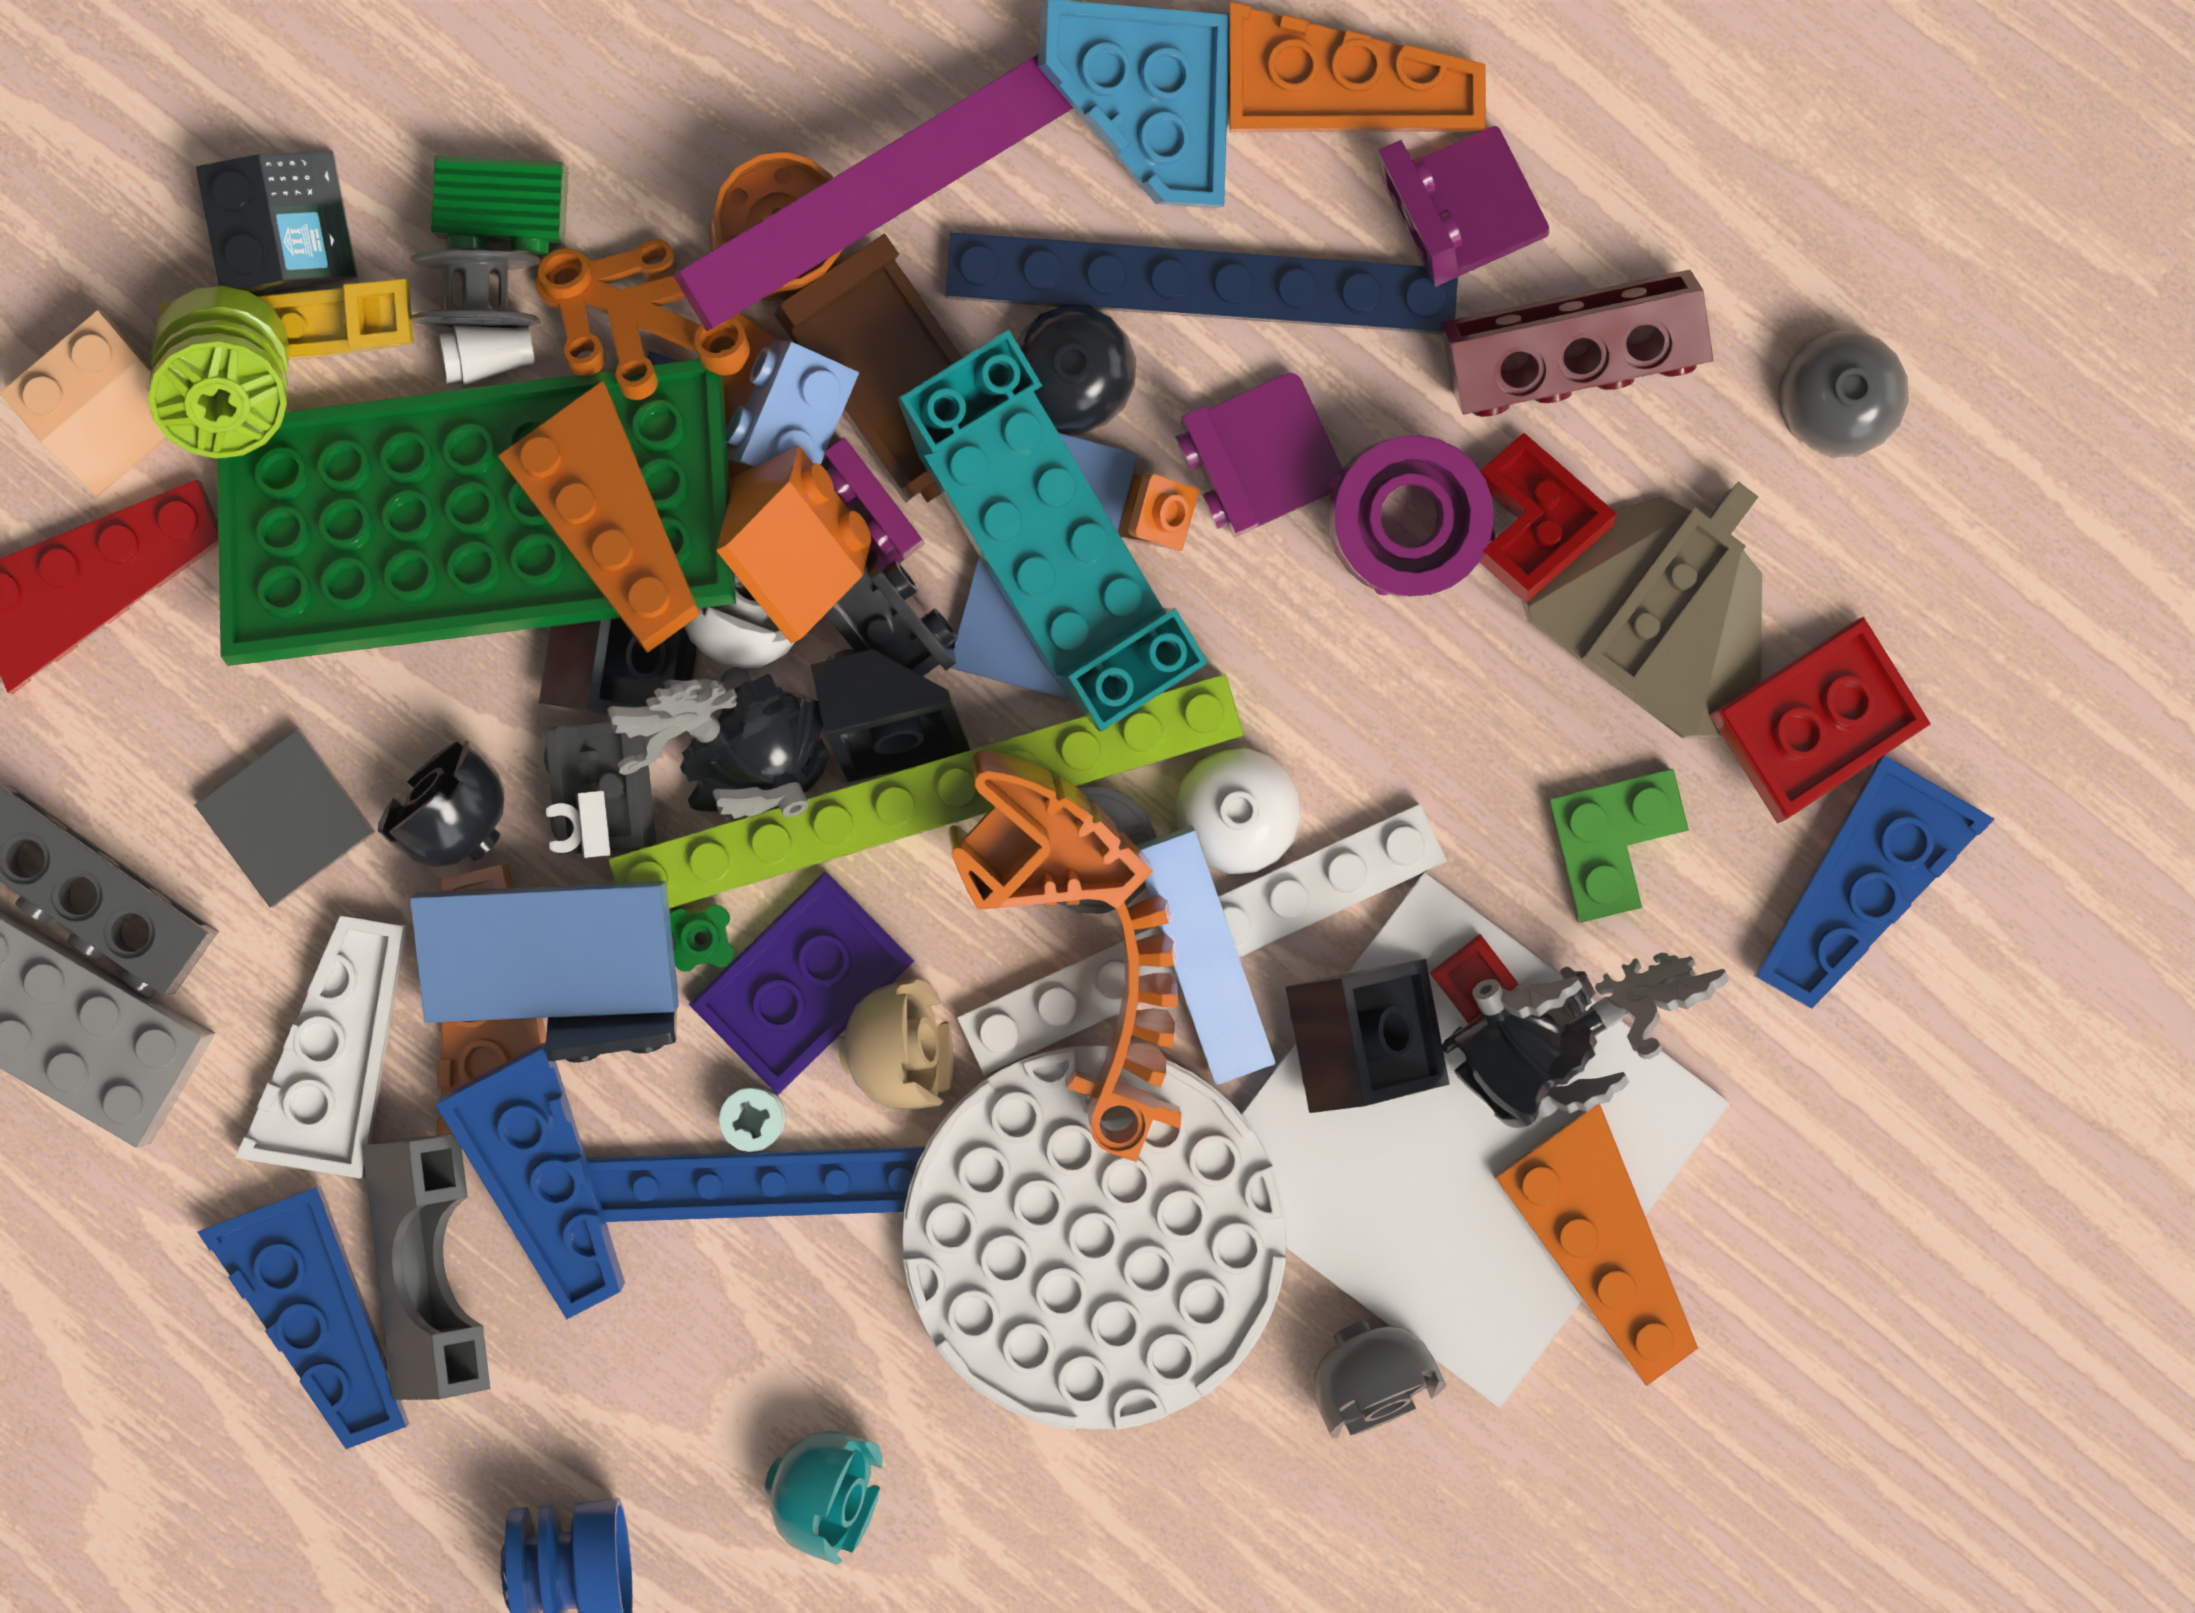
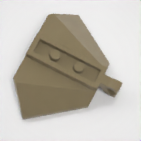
[1522,481,1762,739]

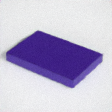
[688,870,915,1095]

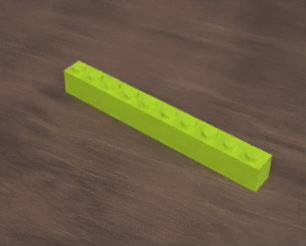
[609,674,1245,909]

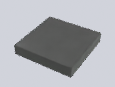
[194,729,376,908]

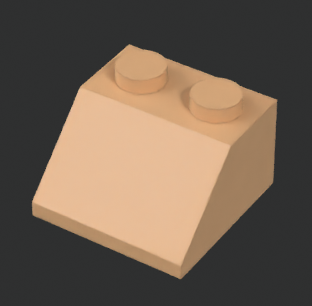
[0,310,167,497]

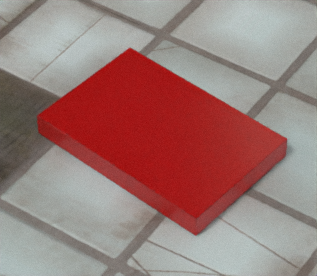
[1709,616,1931,824]

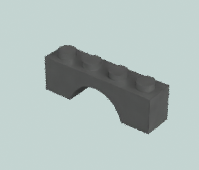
[362,1134,491,1400]

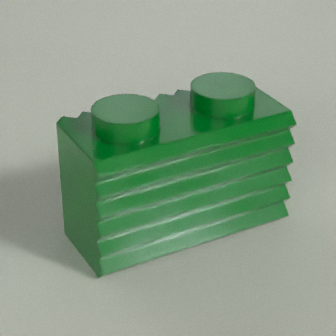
[431,155,569,256]

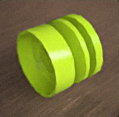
[148,286,289,459]

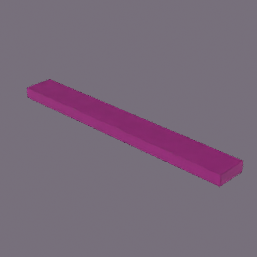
[673,54,1073,332]

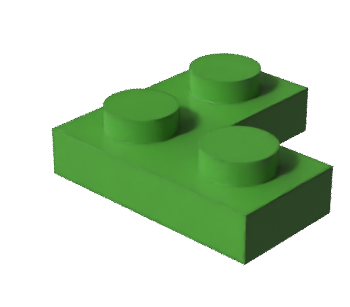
[1547,769,1689,923]

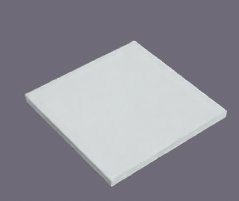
[1241,872,1730,1409]

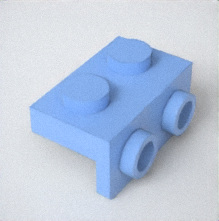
[726,339,859,467]

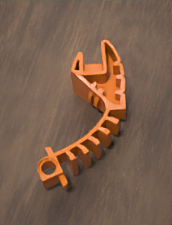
[948,750,1182,1162]

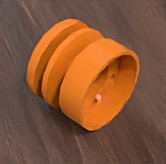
[708,152,842,301]

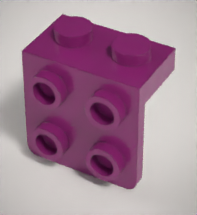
[1175,373,1343,538]

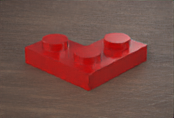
[1480,433,1617,603]

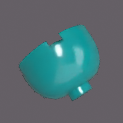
[765,1430,883,1565]

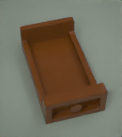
[774,233,963,503]

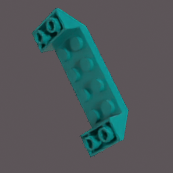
[897,330,1208,731]

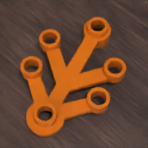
[535,239,750,400]

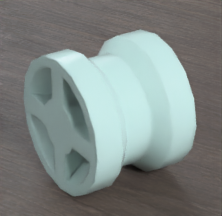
[719,1085,786,1152]

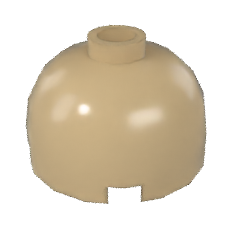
[839,979,954,1109]

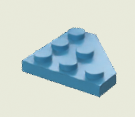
[1038,0,1230,209]

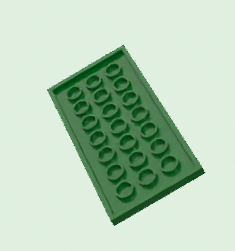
[217,359,736,666]

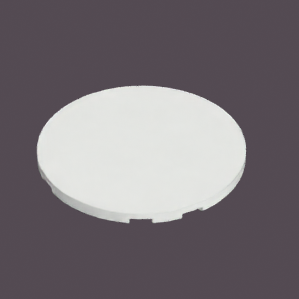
[903,1045,1287,1430]

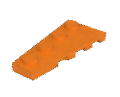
[498,381,700,653]
[1494,1104,1699,1386]

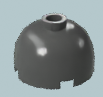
[1779,330,1909,458]
[1314,1320,1446,1438]

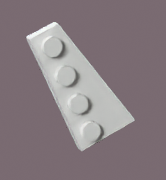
[235,915,407,1179]

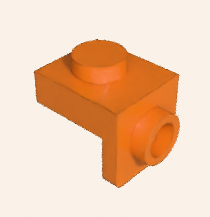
[1118,473,1200,551]

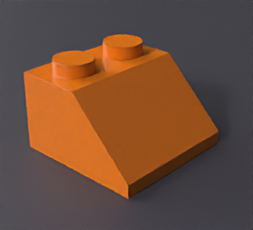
[716,445,871,644]

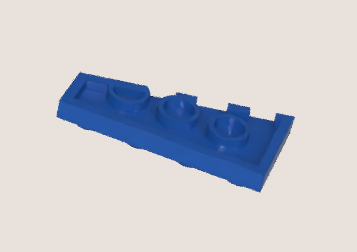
[197,1185,409,1449]

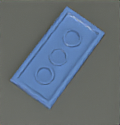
[951,433,1138,701]
[410,881,679,1023]

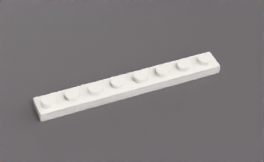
[957,803,1447,1075]

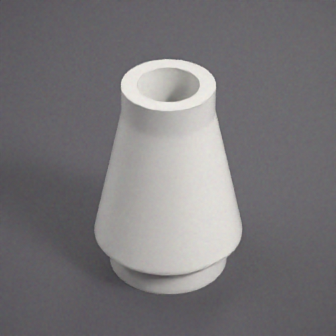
[438,325,534,388]

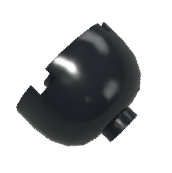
[1017,305,1136,433]
[378,740,505,867]

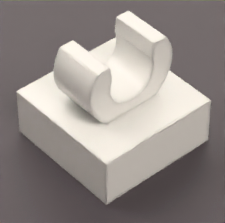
[545,791,610,859]

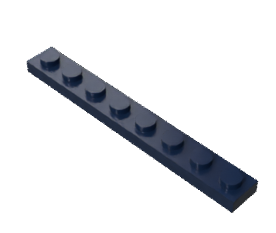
[945,232,1458,334]

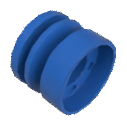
[501,1498,633,1613]

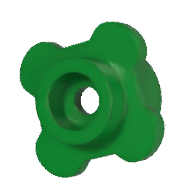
[670,905,735,972]

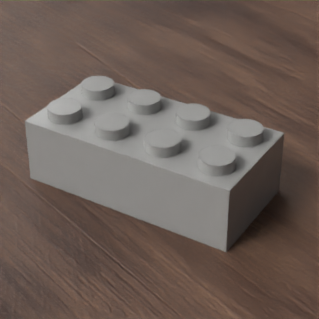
[0,908,215,1148]

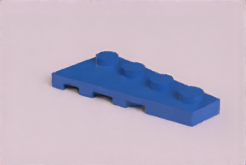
[1754,755,1995,1009]
[435,1042,625,1320]

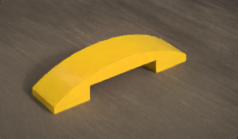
[159,279,414,360]

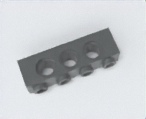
[0,785,219,998]

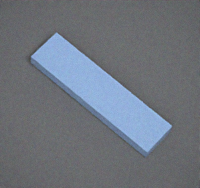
[1136,825,1276,1085]

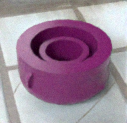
[1327,435,1495,597]

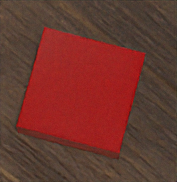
[1429,934,1519,1024]

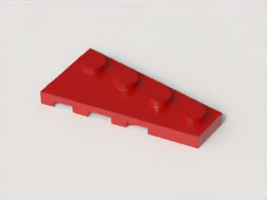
[0,479,218,694]

